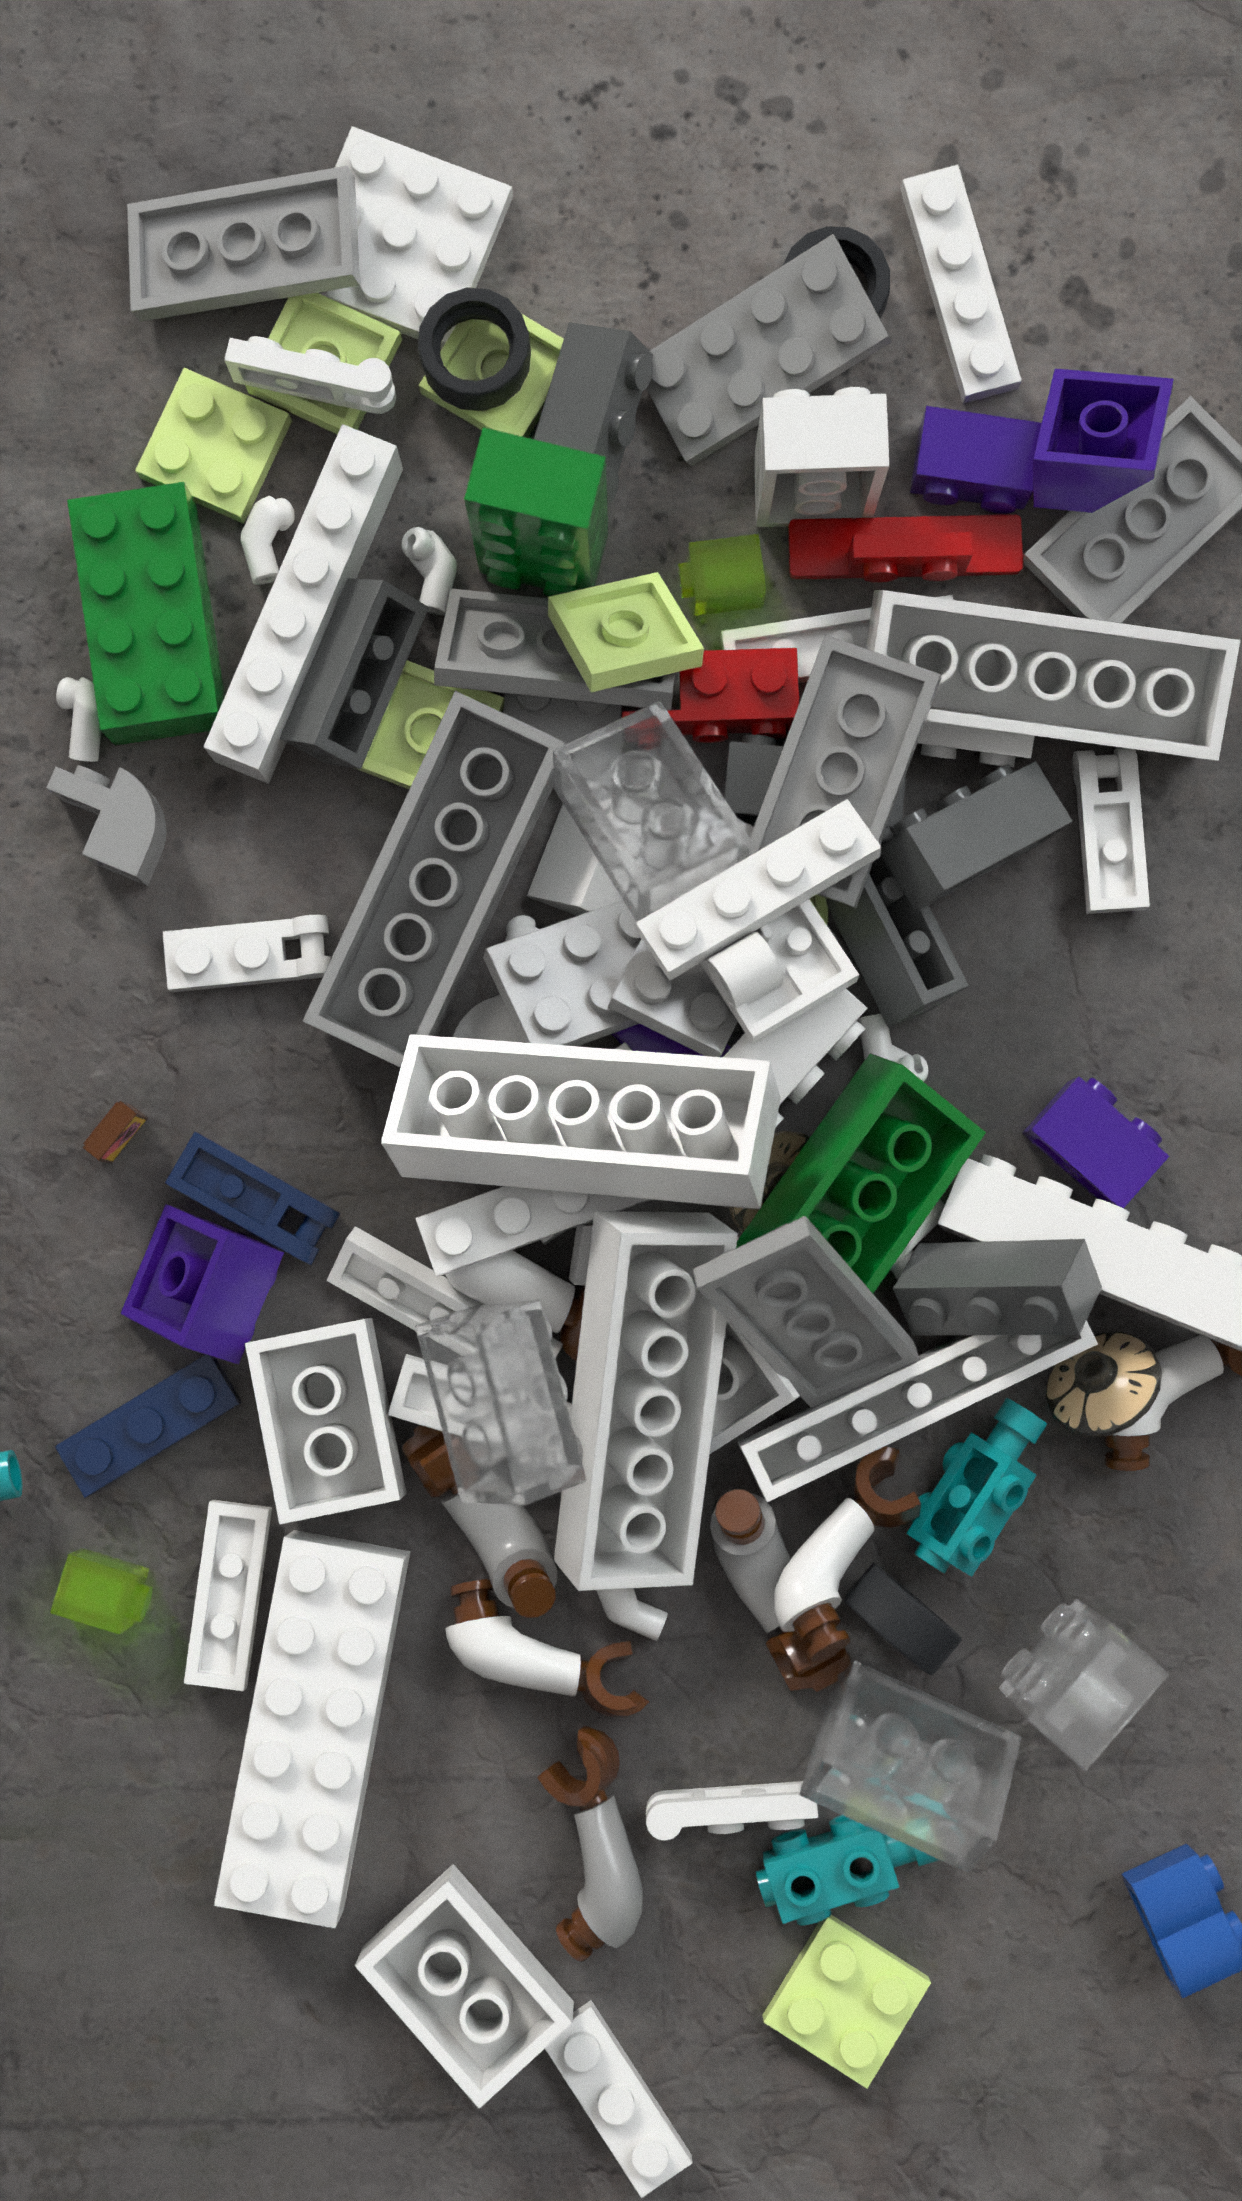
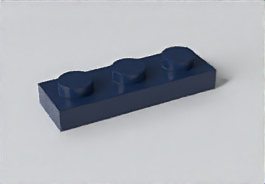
[54,1354,243,1498]

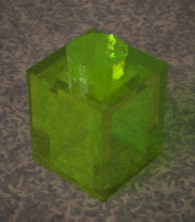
[678,534,766,616]
[50,1548,153,1635]

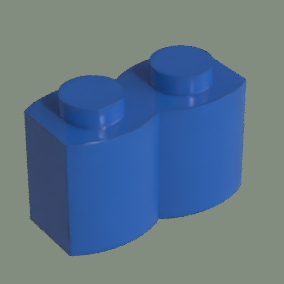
[1121,1844,1242,1999]

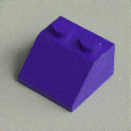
[1033,368,1174,513]
[120,1204,284,1365]

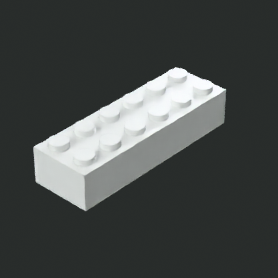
[865,590,1240,761]
[381,1035,781,1209]
[554,1211,738,1591]
[214,1530,411,1928]

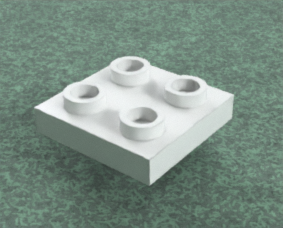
[701,899,859,1044]

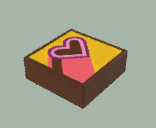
[83,1101,148,1164]

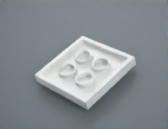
[318,126,513,349]

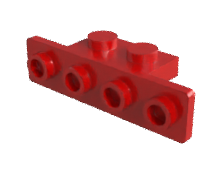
[788,514,1023,582]
[621,648,799,745]

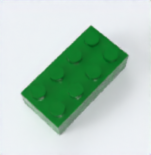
[464,427,608,597]
[67,482,225,746]
[736,1053,986,1293]

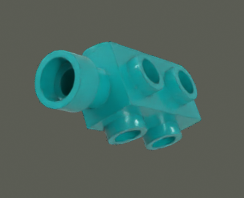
[906,1397,1047,1577]
[755,1811,942,1926]

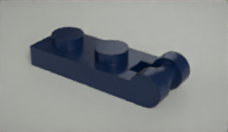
[165,1131,341,1265]

